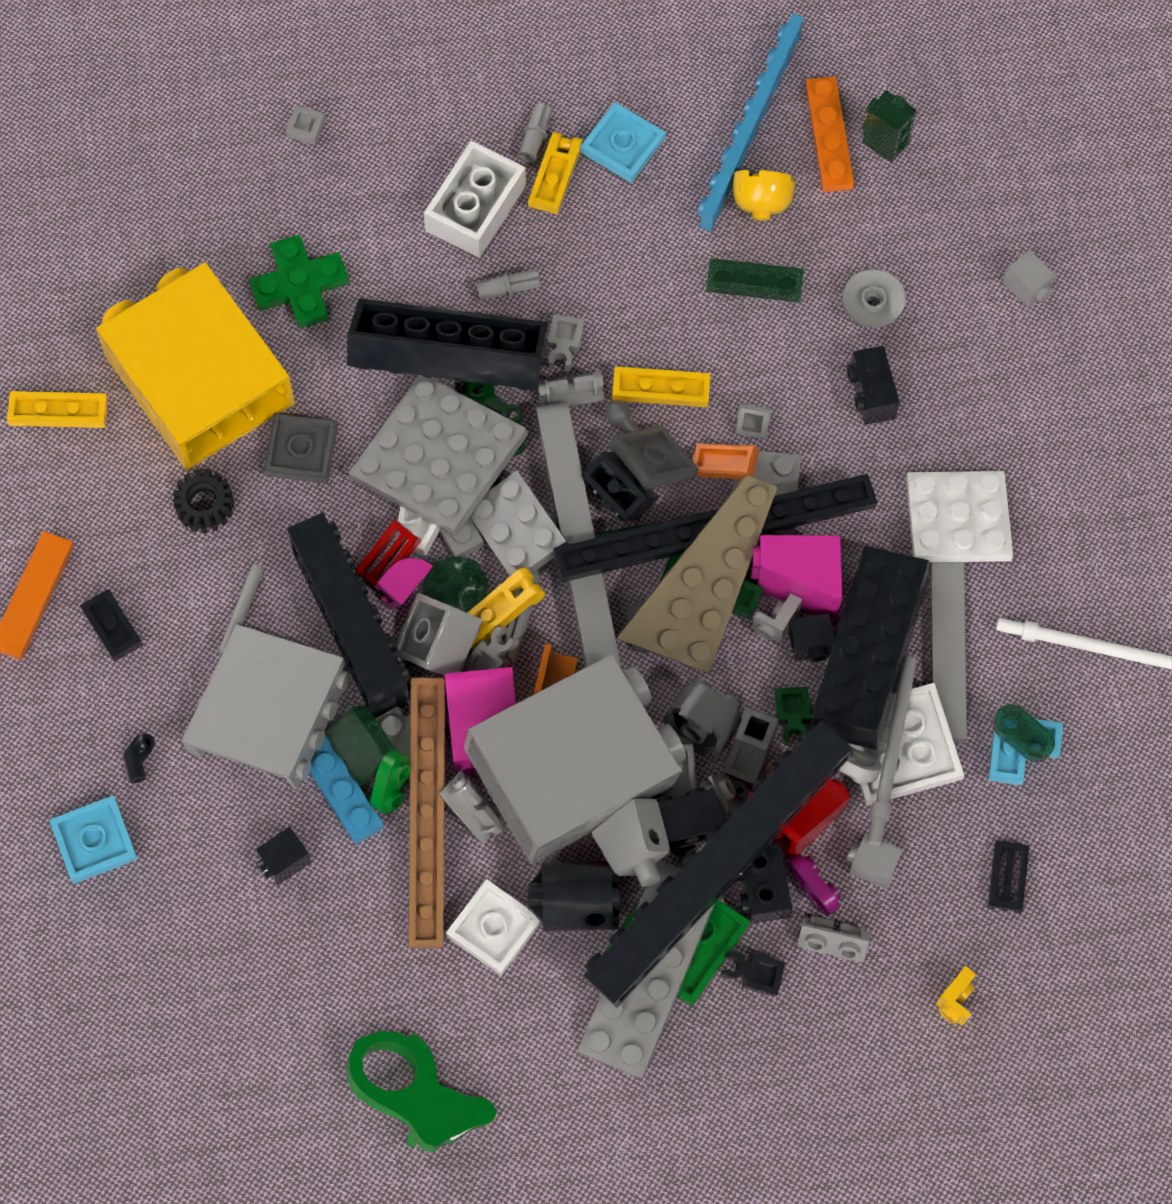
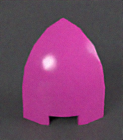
[375,558,433,610]

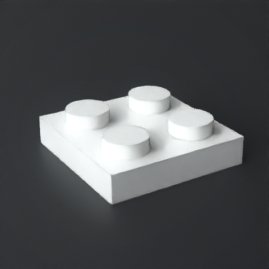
[446,879,541,976]

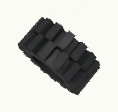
[173,469,234,533]

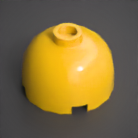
[733,170,796,221]

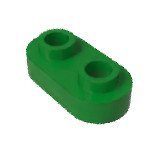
[371,749,411,814]

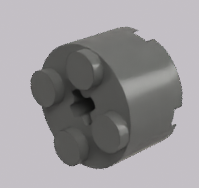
[663,678,742,757]

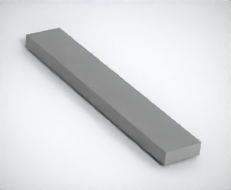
[930,562,967,743]

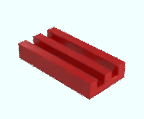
[355,519,422,592]

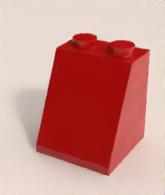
[746,779,850,860]

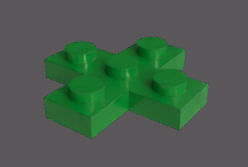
[249,234,349,329]

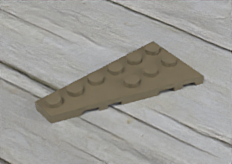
[616,475,778,673]

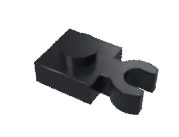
[720,951,786,997]

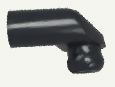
[123,733,155,784]

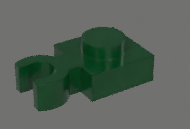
[774,687,811,746]

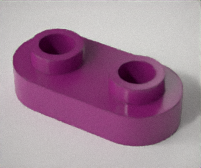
[787,854,841,916]

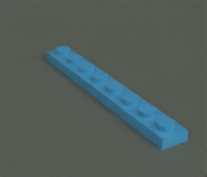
[697,14,804,232]

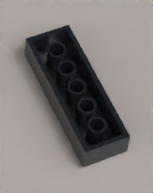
[347,298,549,390]
[287,512,411,720]
[811,546,929,750]

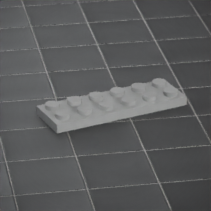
[577,860,715,1080]

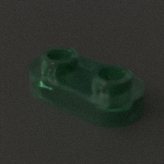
[993,704,1055,762]

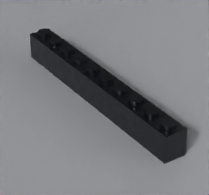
[583,720,853,1008]

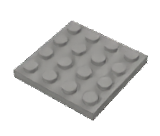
[348,375,528,535]

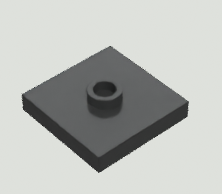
[263,413,338,484]

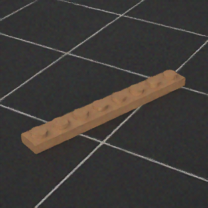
[408,678,445,949]

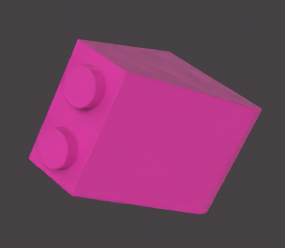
[750,535,842,622]
[445,667,516,775]

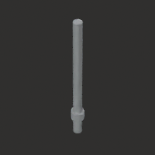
[867,656,917,847]

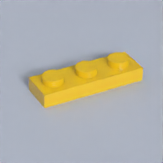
[612,366,711,408]
[7,391,108,428]

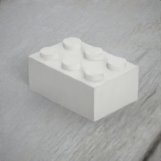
[424,141,526,258]

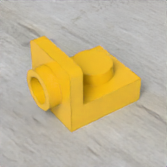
[935,966,977,1026]

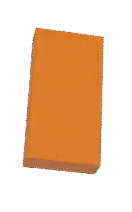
[692,443,760,479]

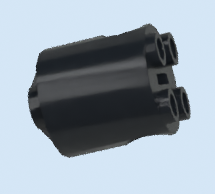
[528,861,620,932]

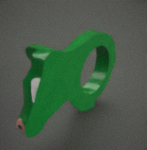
[346,1031,496,1153]

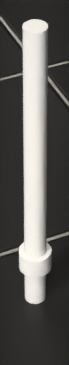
[996,618,1172,670]

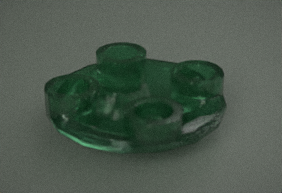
[423,557,488,613]

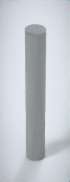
[218,564,264,655]

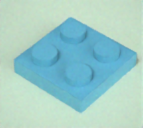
[580,102,666,183]
[49,795,138,885]

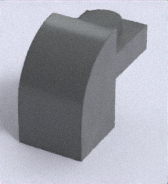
[723,707,779,785]

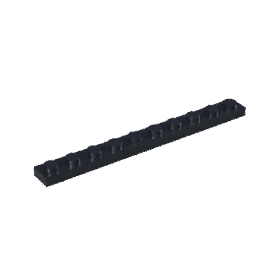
[553,474,878,583]

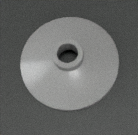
[842,269,906,328]

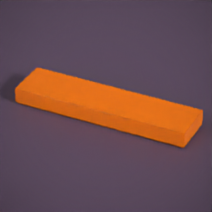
[0,531,75,661]

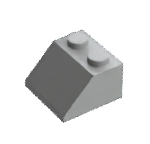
[395,592,482,676]

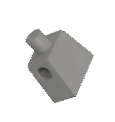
[591,798,670,887]

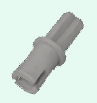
[517,103,552,163]
[476,269,541,301]

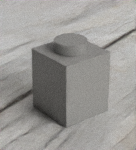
[1002,250,1056,308]
[846,834,903,889]

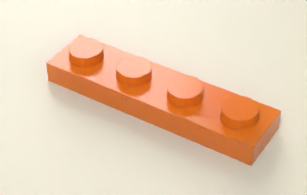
[805,76,854,192]

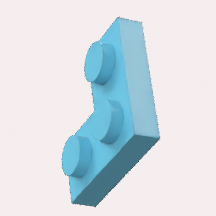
[988,713,1063,785]

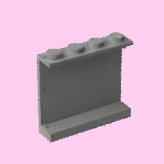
[181,624,351,790]

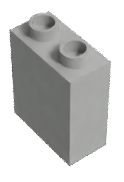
[463,654,686,865]

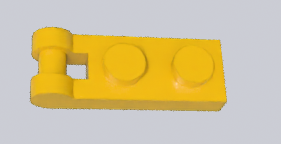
[528,131,584,215]
[468,567,545,650]

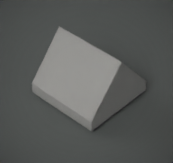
[735,403,772,439]

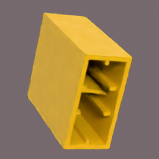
[96,262,295,471]

